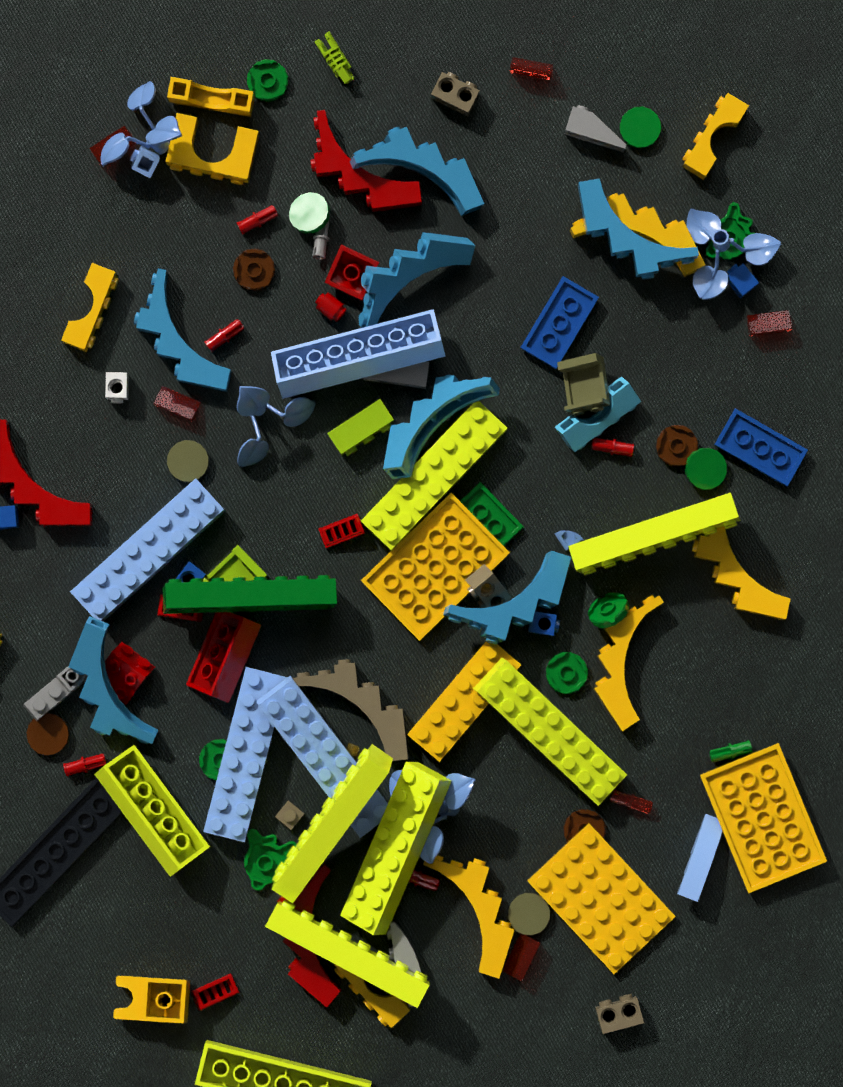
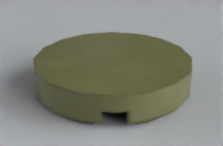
[167,440,209,482]
[508,893,550,935]

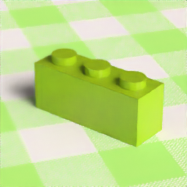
[327,399,394,456]

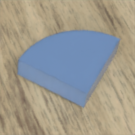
[554,530,584,551]

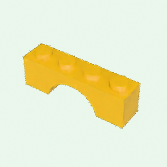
[167,77,255,117]
[682,93,749,180]
[61,263,119,352]
[334,964,410,1028]

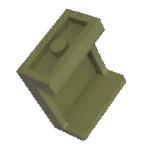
[557,353,610,416]

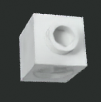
[105,372,129,404]

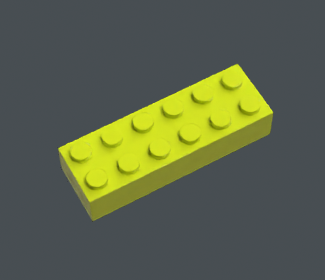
[94,745,210,877]

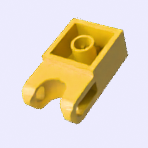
[113,976,190,1023]

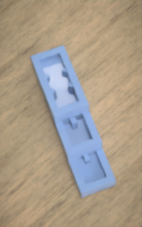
[677,814,722,902]

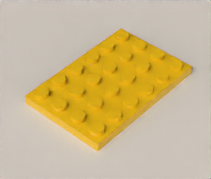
[361,493,510,641]
[700,743,827,893]
[527,823,676,974]

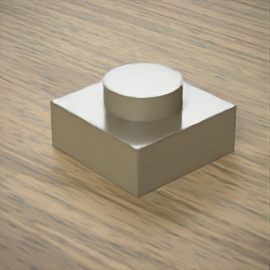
[275,800,305,830]

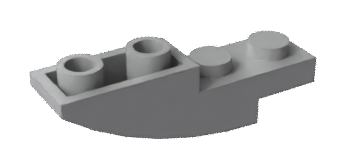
[23,667,88,721]
[387,921,421,1007]

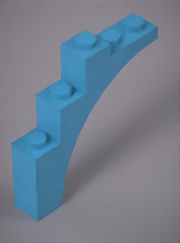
[350,127,484,216]
[578,179,699,280]
[359,232,475,328]
[134,268,232,392]
[383,375,500,479]
[443,551,571,644]
[68,616,158,744]

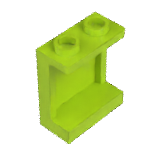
[203,545,268,582]

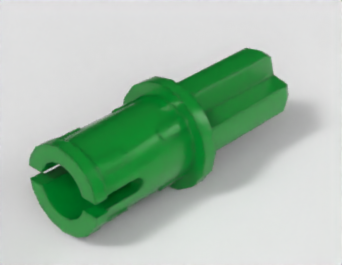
[709,740,752,762]

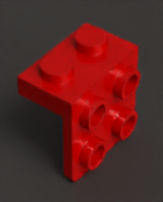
[105,642,155,705]

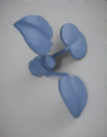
[101,81,182,167]
[687,209,781,300]
[237,386,315,467]
[389,770,476,864]

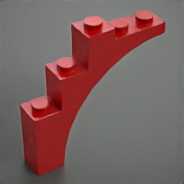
[311,110,422,212]
[0,420,92,526]
[277,864,341,1007]

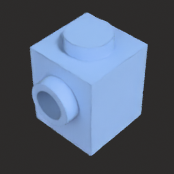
[130,146,160,178]

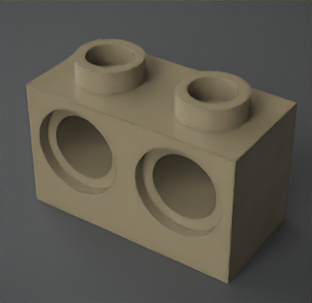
[431,72,480,117]
[465,564,513,608]
[595,994,644,1034]

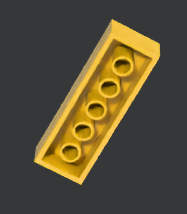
[407,641,521,762]

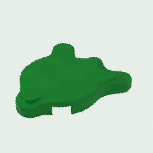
[705,202,754,260]
[244,828,297,891]

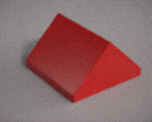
[324,244,379,300]

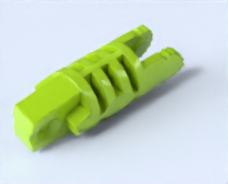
[315,32,355,84]

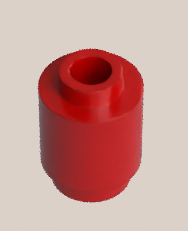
[315,292,347,322]

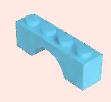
[555,377,641,452]

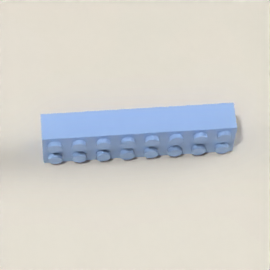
[271,309,445,399]
[70,478,225,622]
[203,667,287,842]
[256,676,388,838]

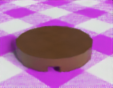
[233,248,275,291]
[656,425,698,467]
[27,713,69,755]
[564,809,606,843]

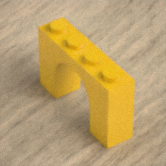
[166,113,259,185]

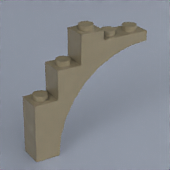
[293,659,408,761]

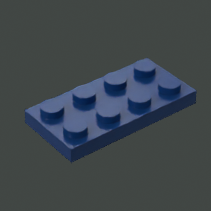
[520,276,599,369]
[714,408,808,487]

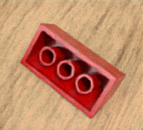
[186,612,261,703]

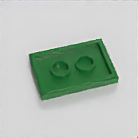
[460,482,524,546]

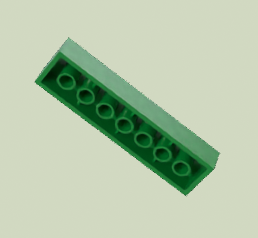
[163,575,337,614]

